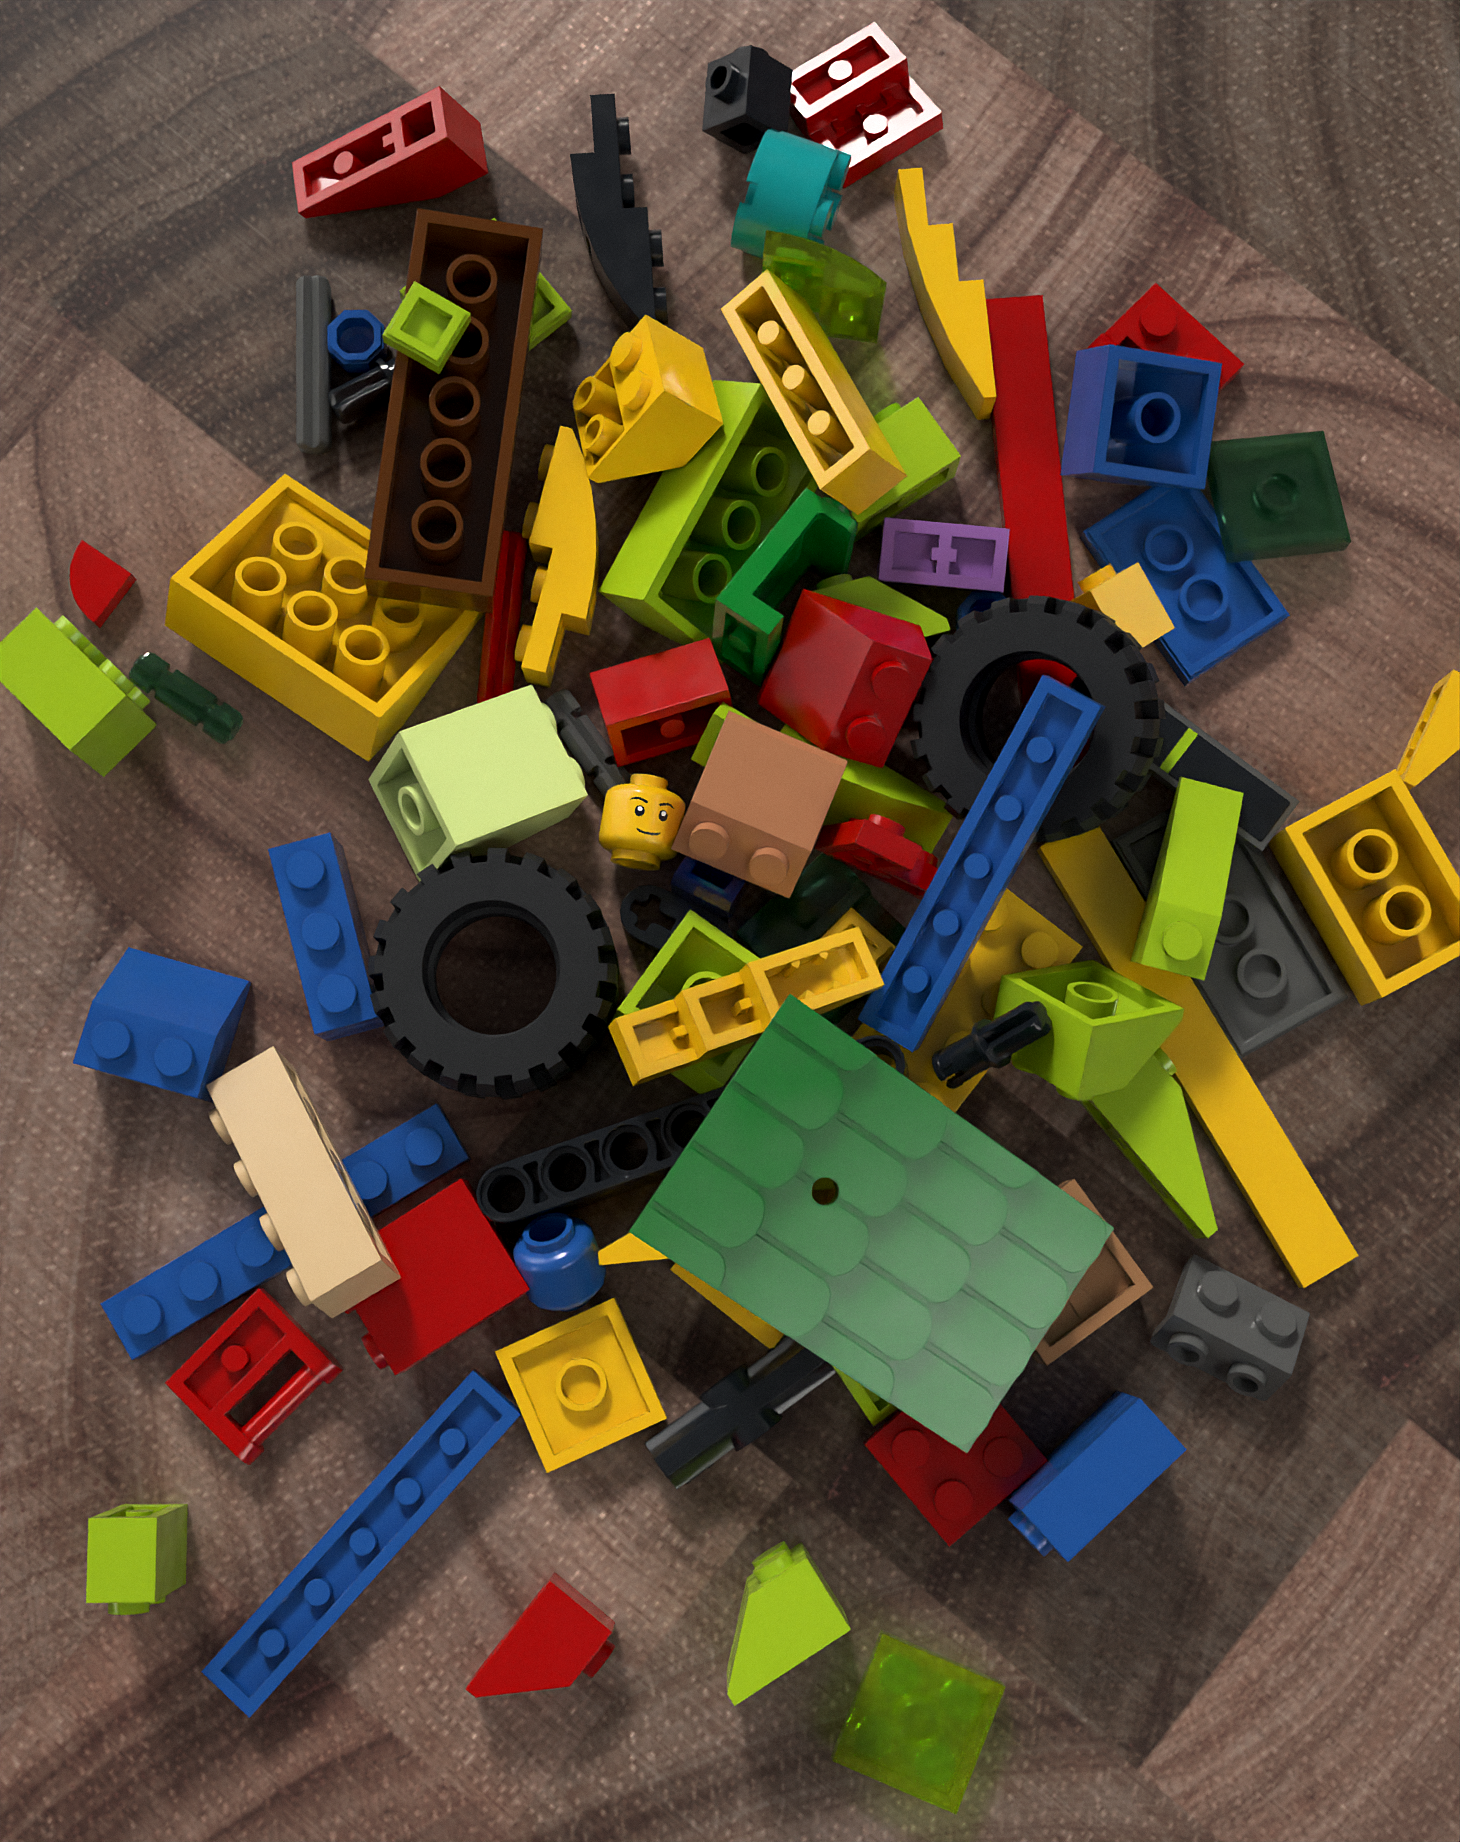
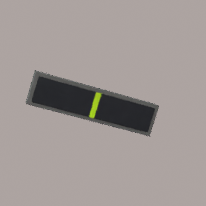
[1069,675,1300,854]

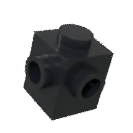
[702,45,793,154]

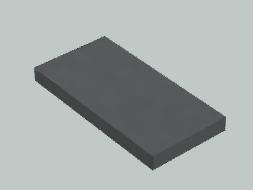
[1110,807,1348,1059]

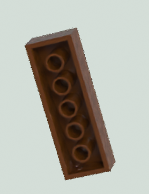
[364,208,543,614]

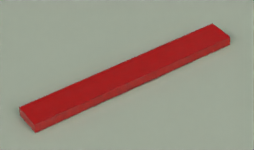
[986,295,1090,768]

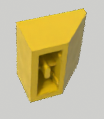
[572,314,723,483]

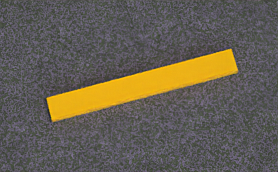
[1037,826,1359,1288]

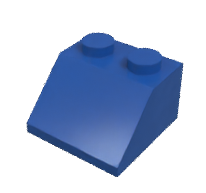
[1060,344,1222,490]
[73,947,251,1103]

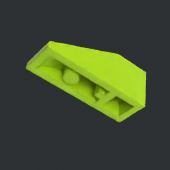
[1131,777,1244,981]
[1079,1047,1218,1239]

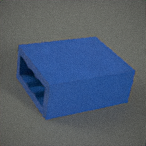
[1006,1391,1187,1562]

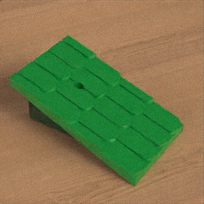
[629,994,1114,1453]

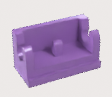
[877,517,1010,593]

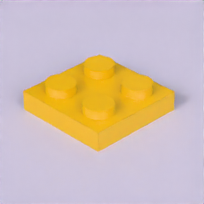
[495,1297,667,1473]

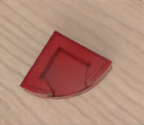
[69,540,137,628]

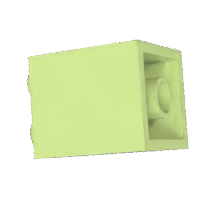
[368,685,588,882]

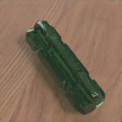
[128,652,244,744]

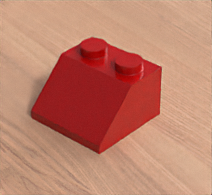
[757,589,933,768]

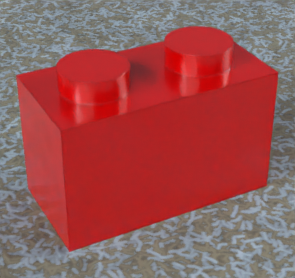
[589,638,733,767]

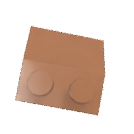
[671,711,848,898]

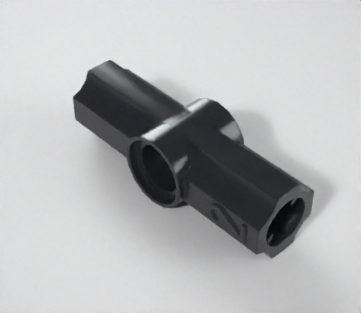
[645,1336,836,1489]

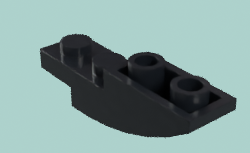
[570,93,668,331]

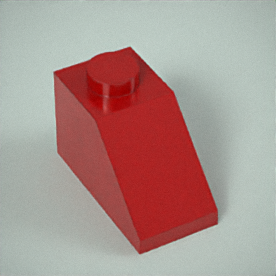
[465,1572,616,1698]

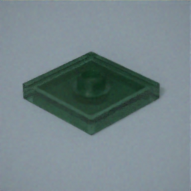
[1207,431,1351,563]

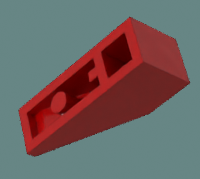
[292,86,488,218]

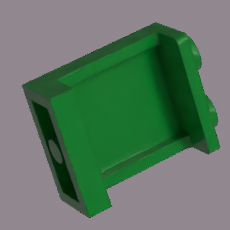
[712,488,858,687]

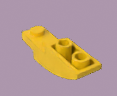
[515,426,599,688]

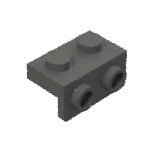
[1150,1254,1310,1401]

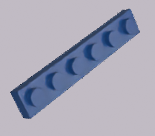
[858,675,1105,1052]
[101,1103,471,1360]
[201,1369,522,1718]

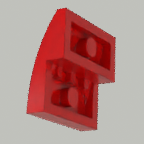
[789,22,943,189]

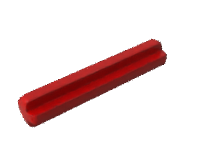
[477,531,527,703]

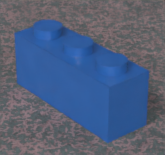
[268,832,384,1042]

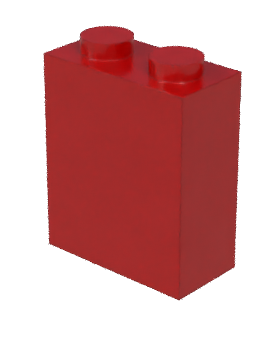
[344,1178,530,1376]

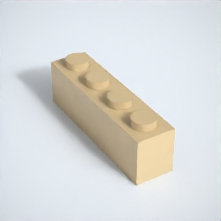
[206,1046,401,1318]

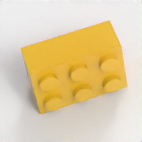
[1268,769,1460,1006]

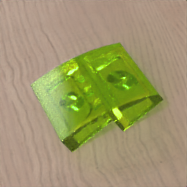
[762,230,887,344]

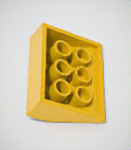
[165,474,484,762]

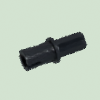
[328,357,396,424]
[932,1001,1052,1089]

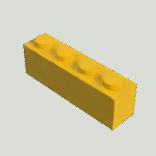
[721,269,907,515]

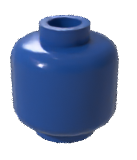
[513,1212,606,1312]

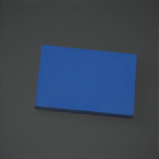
[1080,486,1290,687]

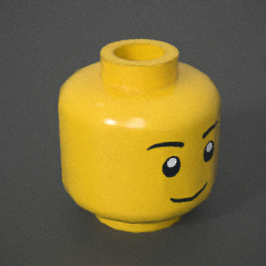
[599,774,685,870]

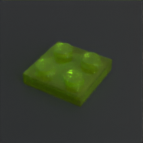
[831,1630,1006,1814]

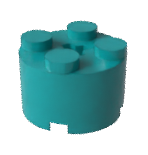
[731,128,852,276]

